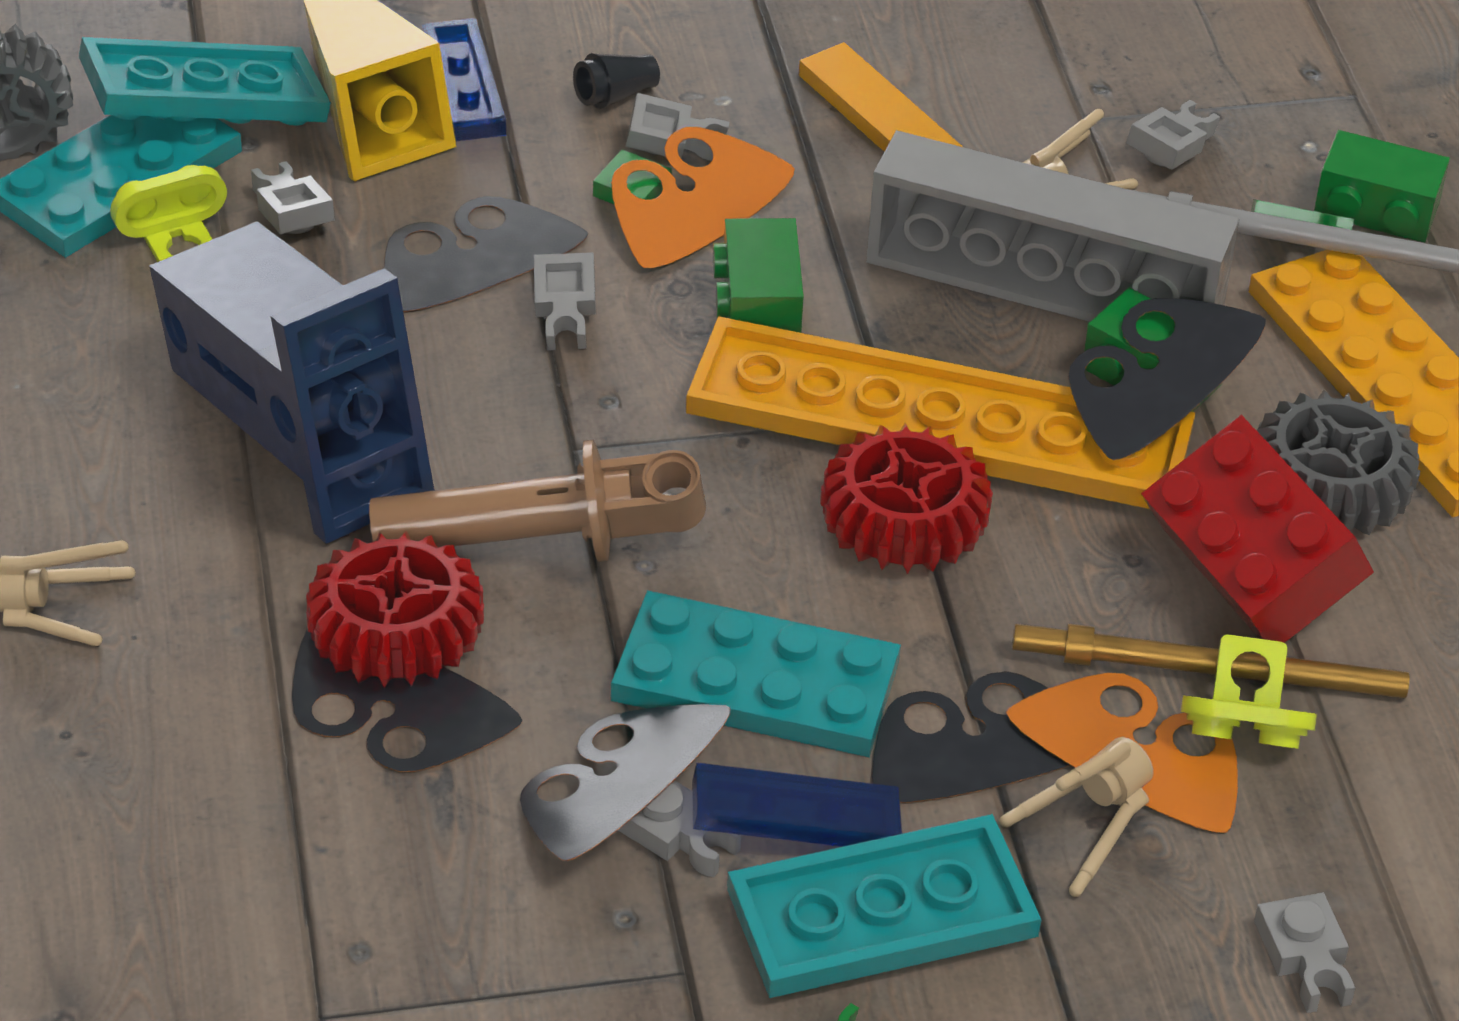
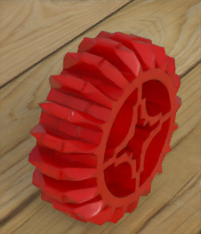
[820,423,993,574]
[306,531,484,688]

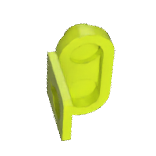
[110,165,227,262]
[1181,634,1317,749]

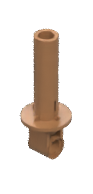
[369,439,706,562]

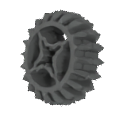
[0,24,73,162]
[1257,390,1420,535]

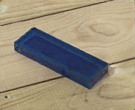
[422,18,507,142]
[692,763,902,847]

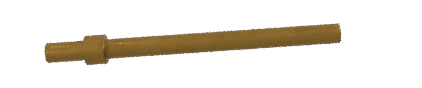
[1012,624,1410,698]

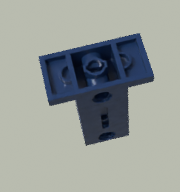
[149,221,435,544]

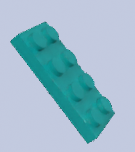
[79,37,331,126]
[0,115,242,258]
[611,590,901,758]
[727,814,1041,998]

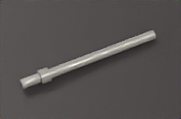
[1128,189,1459,273]

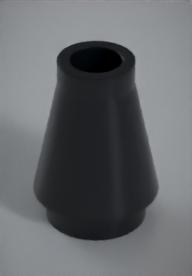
[573,53,660,109]

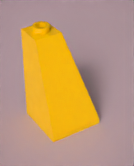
[303,0,456,181]

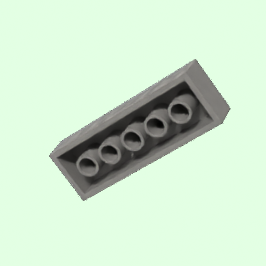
[866,130,1240,322]

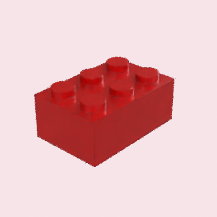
[1141,414,1374,643]

